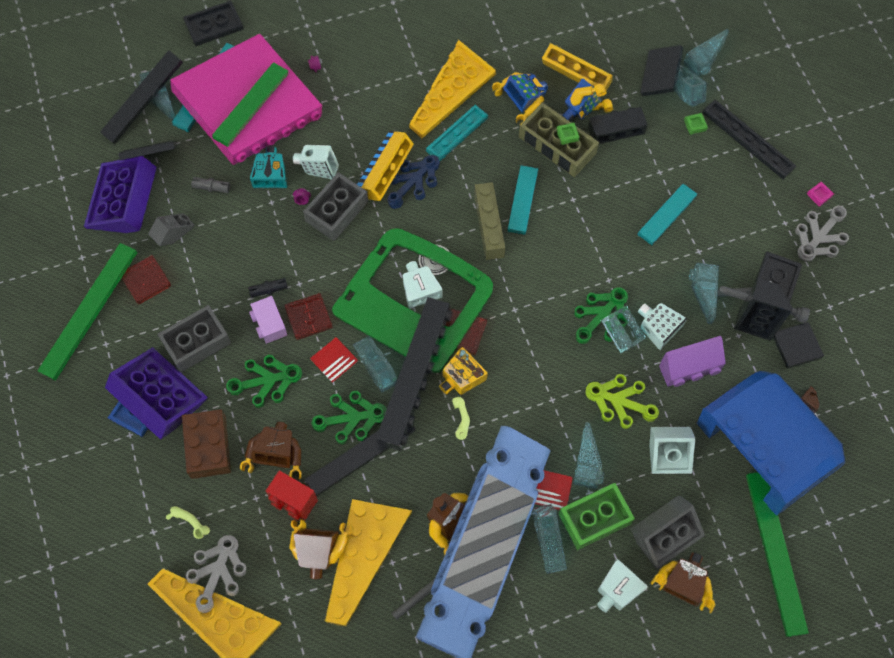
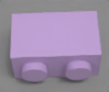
[249,296,287,344]

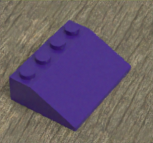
[84,156,157,233]
[105,347,208,440]

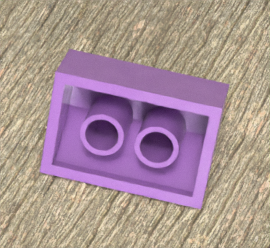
[659,336,726,387]

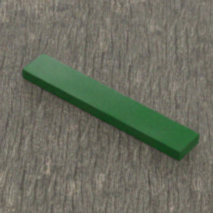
[212,62,288,147]

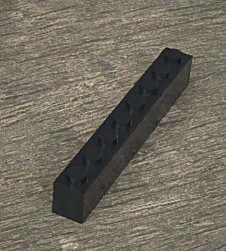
[376,297,453,451]

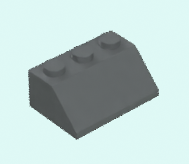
[630,495,705,569]

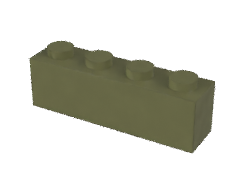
[474,182,505,260]

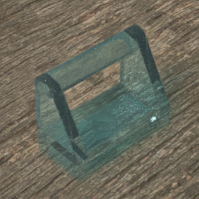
[601,306,646,353]

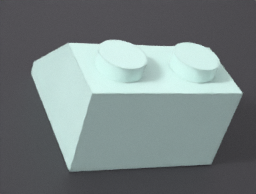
[649,427,695,474]

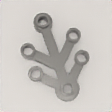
[795,206,849,261]
[186,535,246,613]

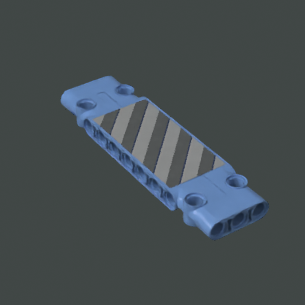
[416,426,550,658]

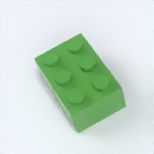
[558,483,635,551]

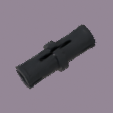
[248,277,288,299]

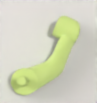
[452,397,470,440]
[166,506,210,539]

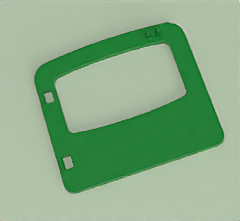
[332,229,493,373]

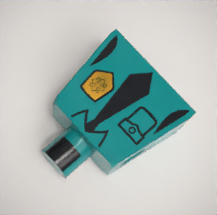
[250,146,287,188]

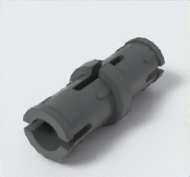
[192,177,230,193]

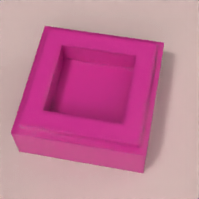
[807,182,834,207]

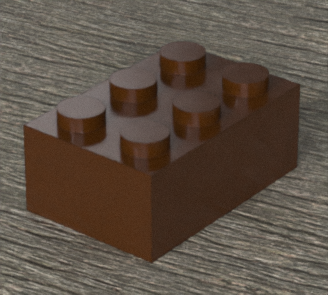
[182,409,231,479]

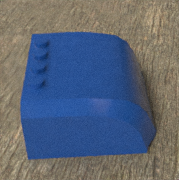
[696,371,845,516]

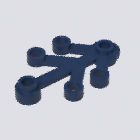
[387,155,440,209]

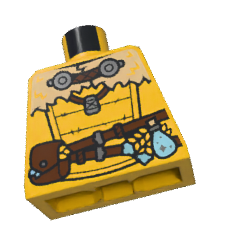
[439,347,488,395]

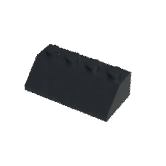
[734,278,793,341]

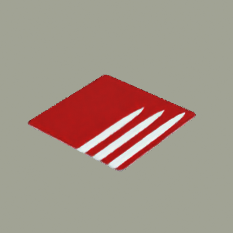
[310,338,358,382]
[535,470,573,510]

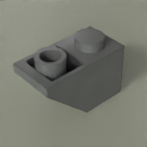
[148,213,195,246]

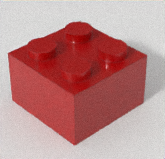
[266,470,318,521]

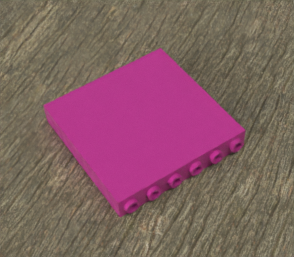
[170,34,322,165]

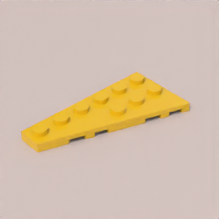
[409,40,496,138]
[325,499,412,626]
[148,569,281,658]

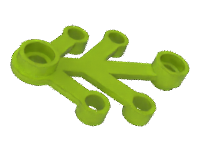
[585,374,659,429]

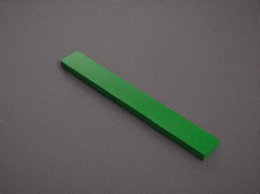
[37,243,138,381]
[746,472,809,637]

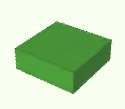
[684,113,708,135]
[556,123,580,145]

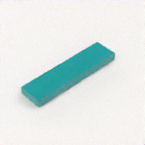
[426,105,488,161]
[508,165,538,235]
[637,184,697,245]

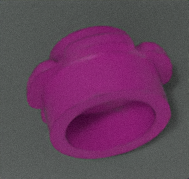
[308,55,322,72]
[293,188,311,205]

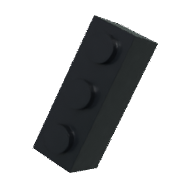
[588,107,648,144]

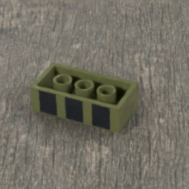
[519,102,599,178]

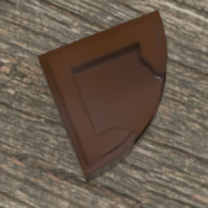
[801,386,819,413]

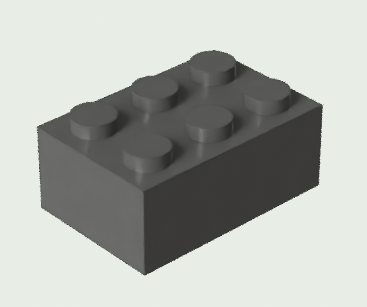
[303,172,368,241]
[157,305,231,373]

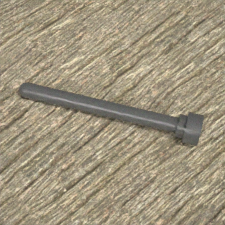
[719,286,810,323]

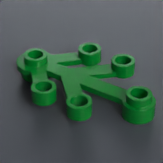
[574,287,628,344]
[226,355,302,408]
[311,391,387,444]

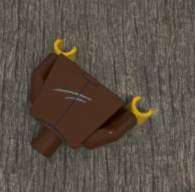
[240,422,302,480]

